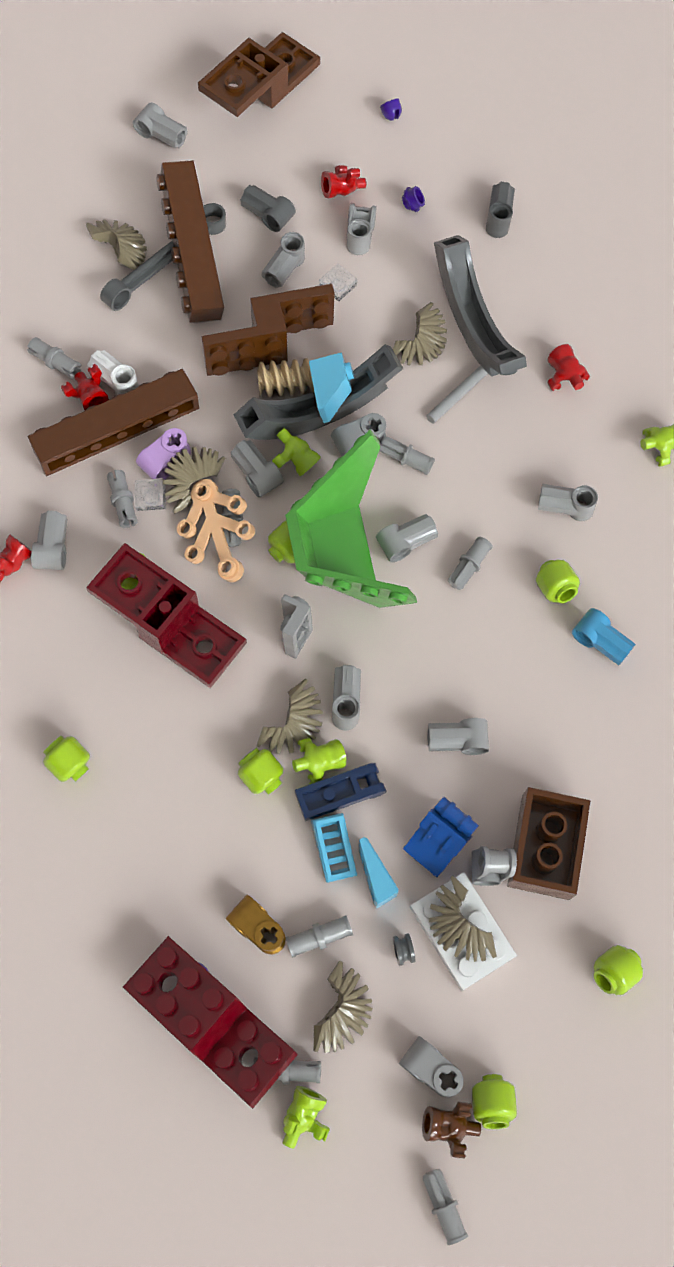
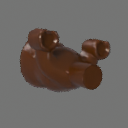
[422,1102,481,1159]

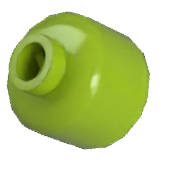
[268,521,295,563]
[536,560,580,603]
[43,735,90,782]
[238,747,283,795]
[594,945,643,995]
[472,1074,517,1129]

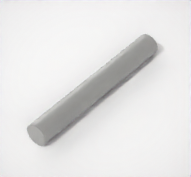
[426,365,488,424]

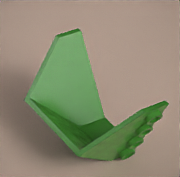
[285,429,417,608]

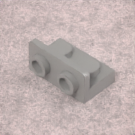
[280,594,313,659]

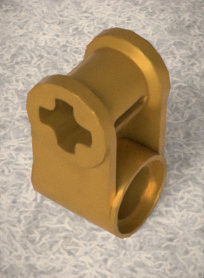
[225,894,286,955]

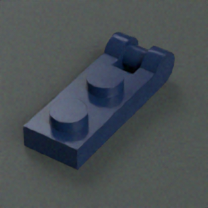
[295,763,387,822]

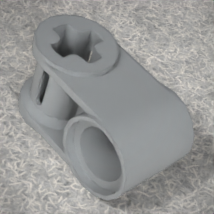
[347,203,377,255]
[331,413,386,456]
[472,846,517,886]
[399,1036,464,1097]

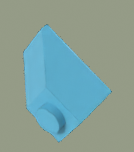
[309,352,354,423]

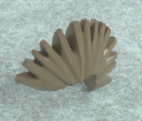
[86,220,147,270]
[393,302,447,366]
[162,447,226,514]
[256,679,323,754]
[429,875,497,962]
[313,961,373,1053]

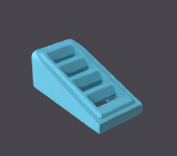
[311,813,357,883]
[358,837,399,909]

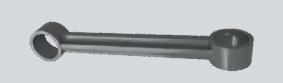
[100,203,226,311]

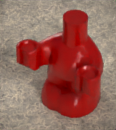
[321,165,367,198]
[547,344,590,391]
[61,364,109,411]
[0,534,32,582]

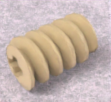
[257,358,314,398]

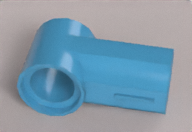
[572,608,636,666]

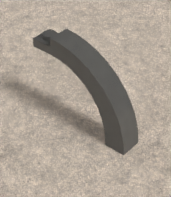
[434,235,527,377]
[233,344,404,440]

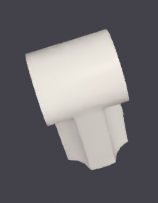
[87,350,139,395]

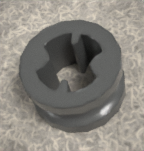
[393,933,416,966]

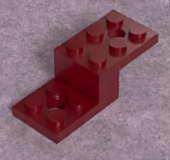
[86,543,247,688]
[123,936,298,1109]

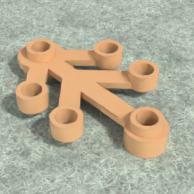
[177,479,255,583]

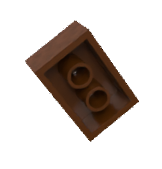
[507,787,591,900]

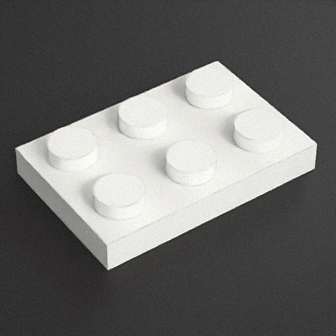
[410,872,517,991]

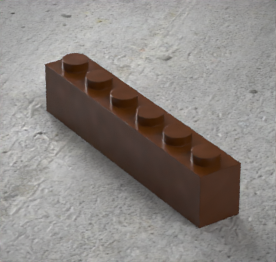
[156,160,224,323]
[27,368,200,477]

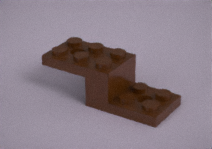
[198,32,320,117]
[201,284,335,376]

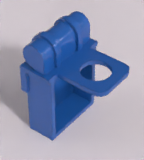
[403,797,479,877]

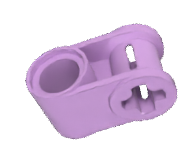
[136,428,191,483]

